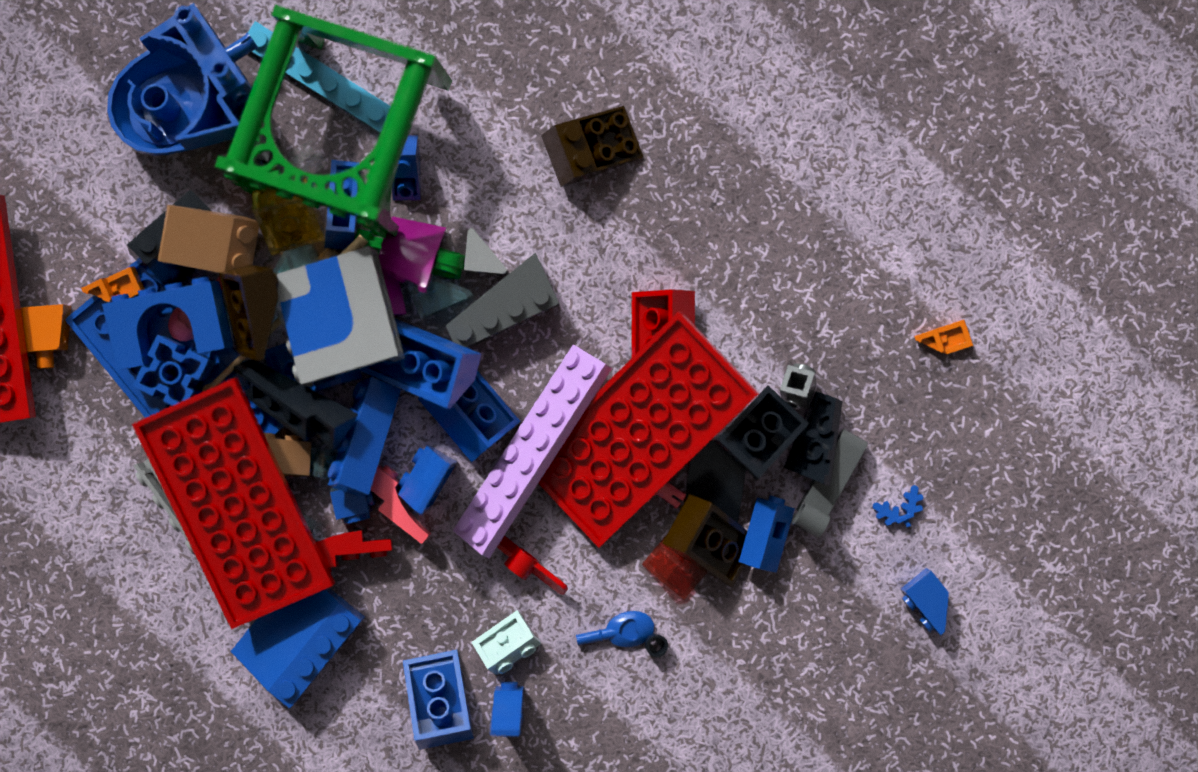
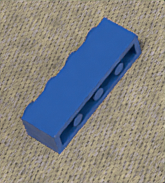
[328,377,401,497]

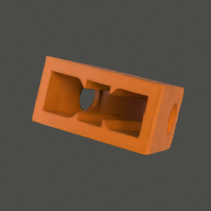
[21,304,71,369]

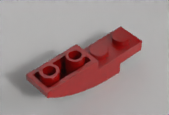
[316,530,393,573]

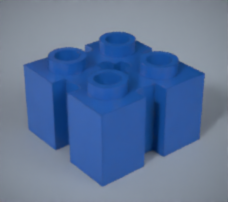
[132,335,216,406]

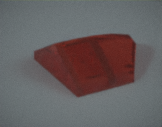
[642,536,707,600]

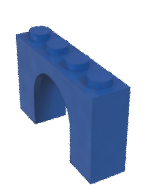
[102,277,233,371]

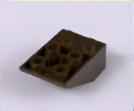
[541,106,644,187]

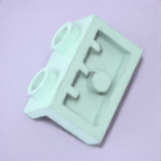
[472,611,541,675]

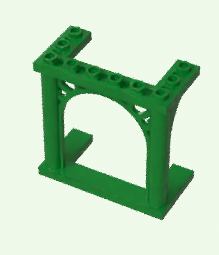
[215,5,452,238]

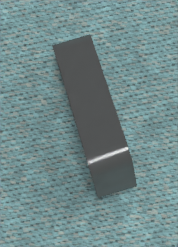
[791,428,868,538]

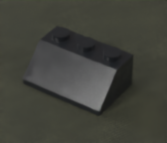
[126,189,211,289]

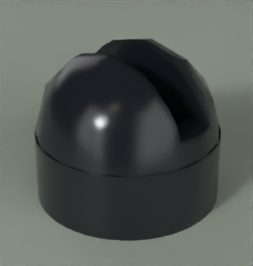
[645,634,668,657]

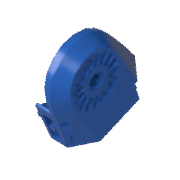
[107,3,258,156]

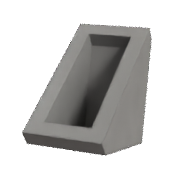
[464,228,509,276]

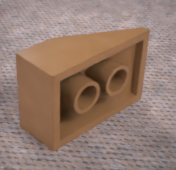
[158,204,260,273]

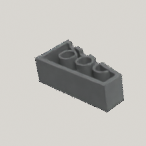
[446,253,560,348]

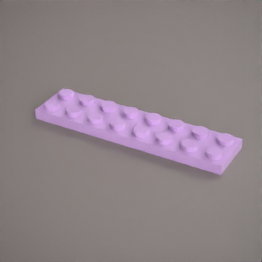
[453,344,612,558]

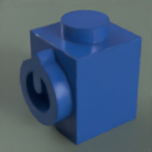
[330,490,375,524]

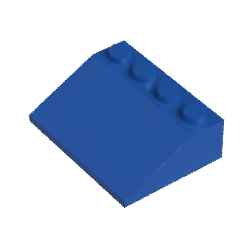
[231,588,365,709]

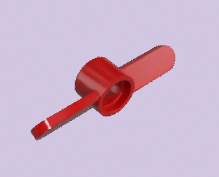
[497,535,568,595]

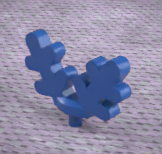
[872,485,924,528]

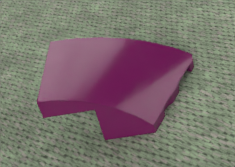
[379,216,446,293]

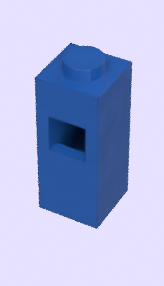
[739,495,795,573]

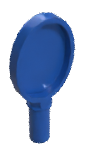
[576,611,654,647]

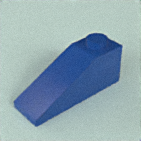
[324,160,359,250]
[490,681,524,736]

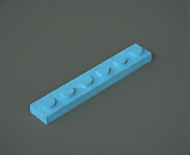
[248,21,390,133]

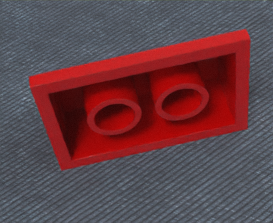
[632,289,695,357]

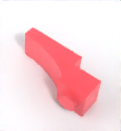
[370,465,431,544]

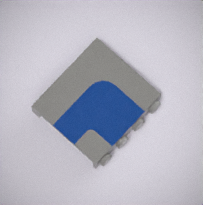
[276,246,405,387]

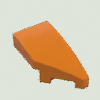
[81,266,145,302]
[914,319,973,354]

